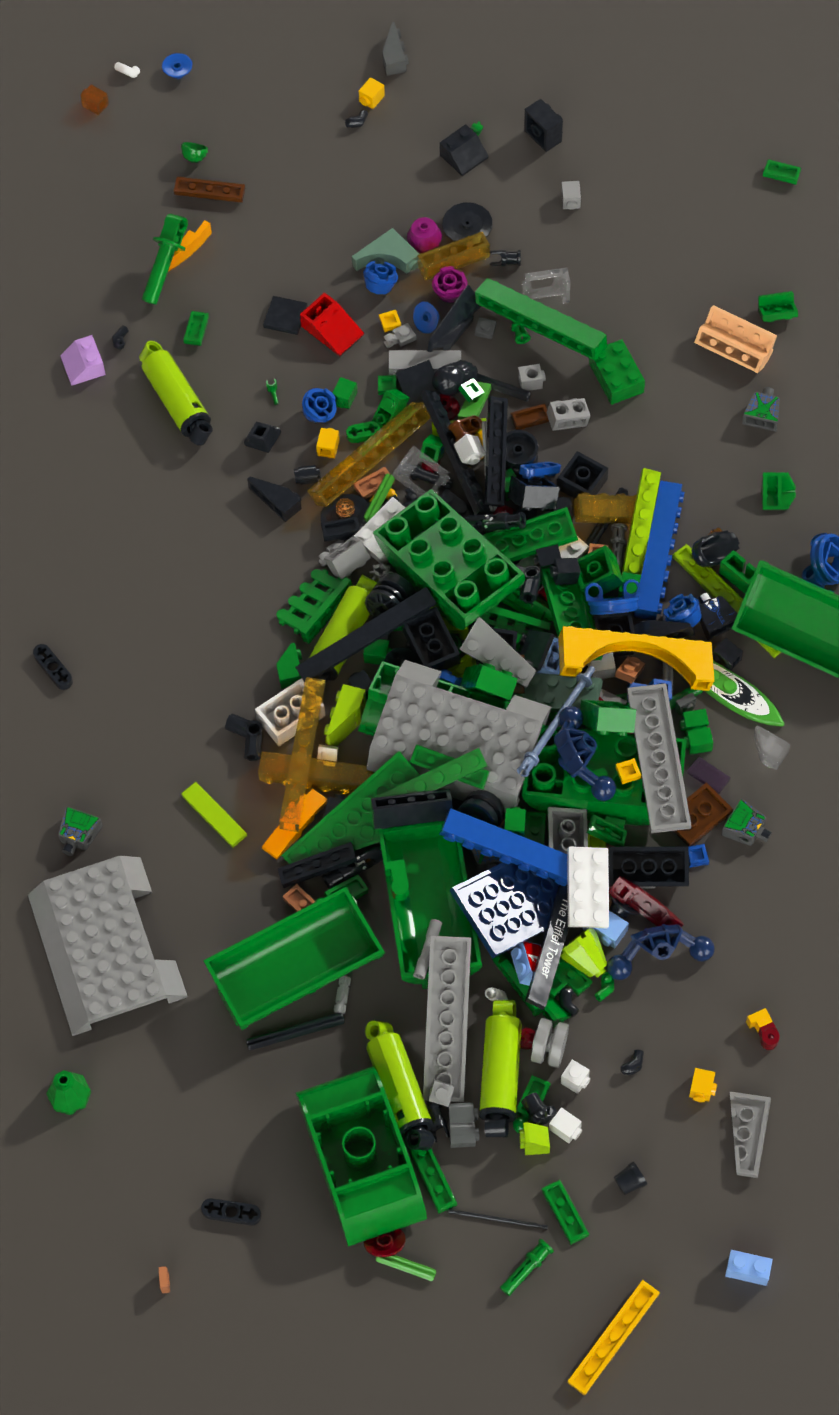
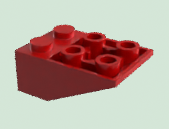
[300,292,364,356]

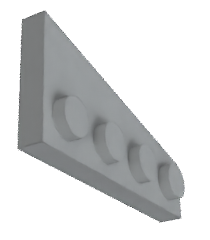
[460,617,536,688]
[730,1092,771,1178]

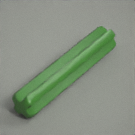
[363,474,395,522]
[376,1255,436,1281]

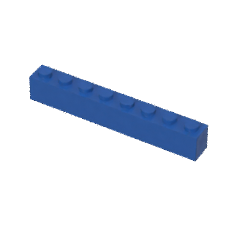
[634,480,685,620]
[439,809,568,886]

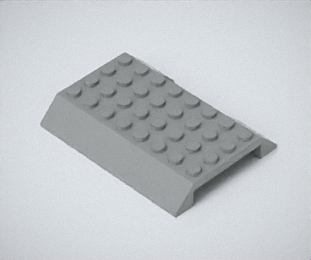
[367,660,552,814]
[28,856,188,1036]

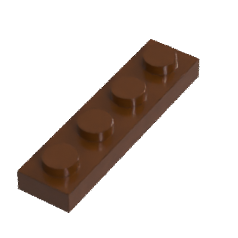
[174,177,246,203]

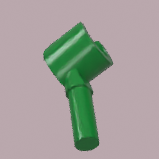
[266,379,279,405]

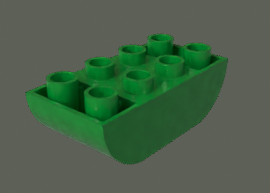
[373,489,525,630]
[522,725,686,826]
[295,1066,427,1247]

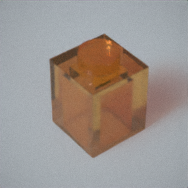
[80,84,109,115]

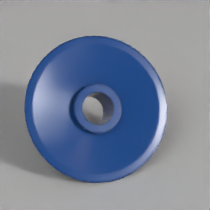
[162,53,193,79]
[413,302,439,334]

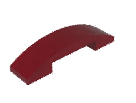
[609,876,684,928]

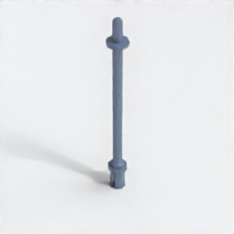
[517,666,595,777]

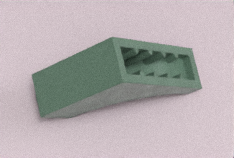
[352,228,420,274]

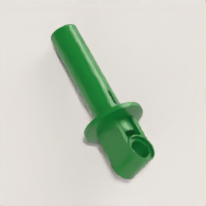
[141,214,188,305]

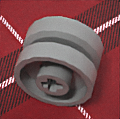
[531,1018,569,1068]

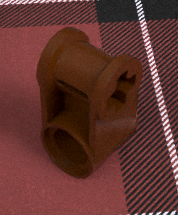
[447,415,482,442]

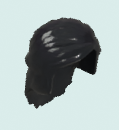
[432,360,478,396]
[691,530,740,568]

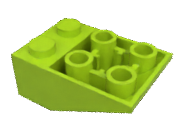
[324,684,366,746]

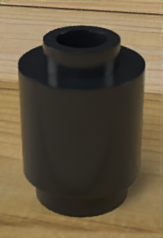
[294,465,321,485]

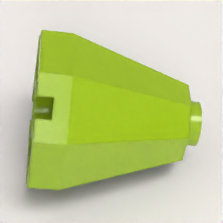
[560,928,607,978]

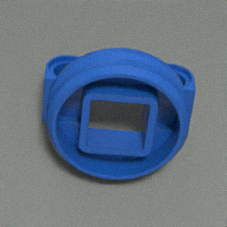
[802,533,839,588]
[584,579,641,615]

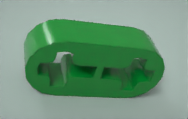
[346,421,380,443]

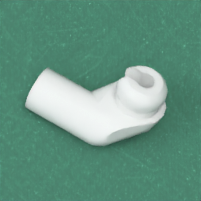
[114,62,140,78]
[485,987,508,1001]

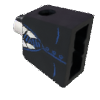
[698,593,738,640]

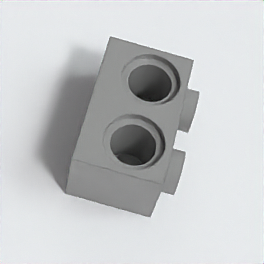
[546,398,591,431]

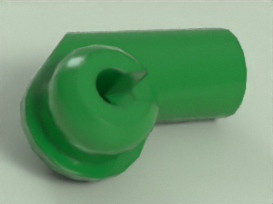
[594,972,614,1002]

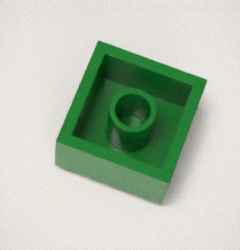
[577,545,624,597]

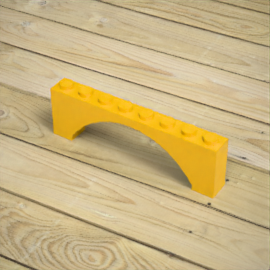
[558,626,714,691]

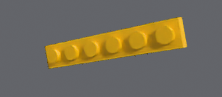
[568,1280,660,1396]

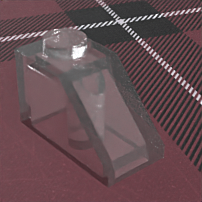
[754,725,790,770]

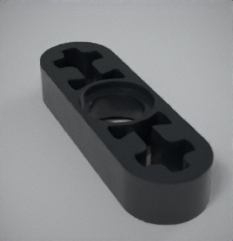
[33,644,73,690]
[201,1198,261,1226]

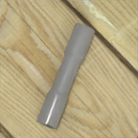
[413,919,442,979]

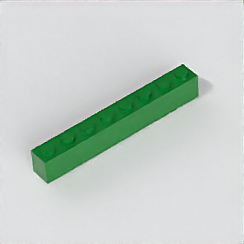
[475,278,607,361]

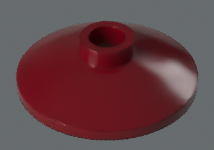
[364,1229,406,1257]

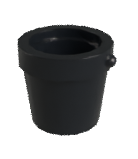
[614,1162,648,1195]

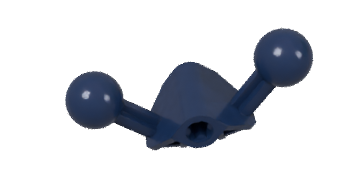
[554,706,616,801]
[607,924,715,980]

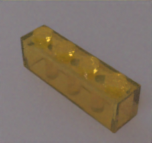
[418,231,490,281]
[574,493,637,524]

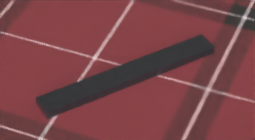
[295,587,436,684]

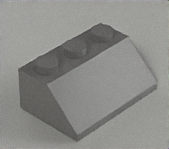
[547,807,588,854]

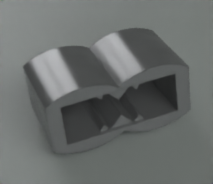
[448,1103,479,1148]

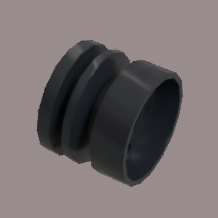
[365,573,415,618]

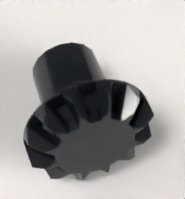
[521,1092,557,1126]

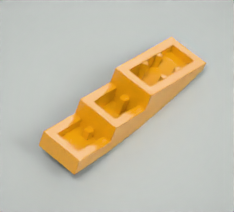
[168,220,212,271]
[262,789,328,859]

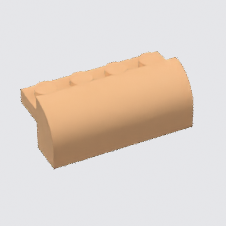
[694,305,777,373]

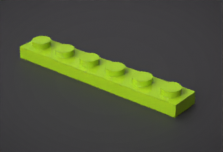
[621,468,661,576]

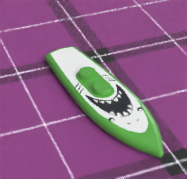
[705,661,784,727]

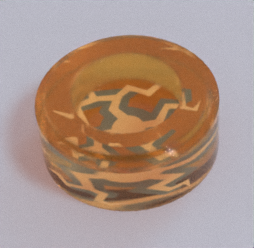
[336,498,355,517]

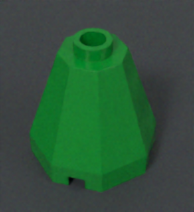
[46,1070,91,1115]

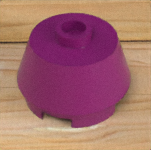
[407,217,442,253]
[432,266,468,303]

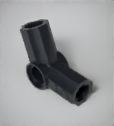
[514,564,543,604]
[225,713,264,761]

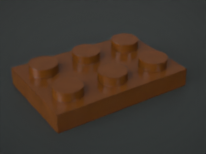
[674,782,733,847]

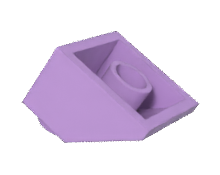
[60,335,106,386]

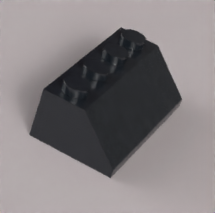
[608,847,689,887]

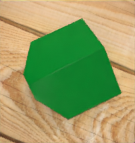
[761,472,796,510]

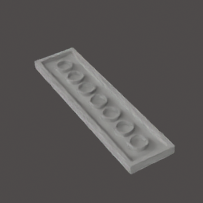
[627,683,691,833]
[423,936,471,1102]

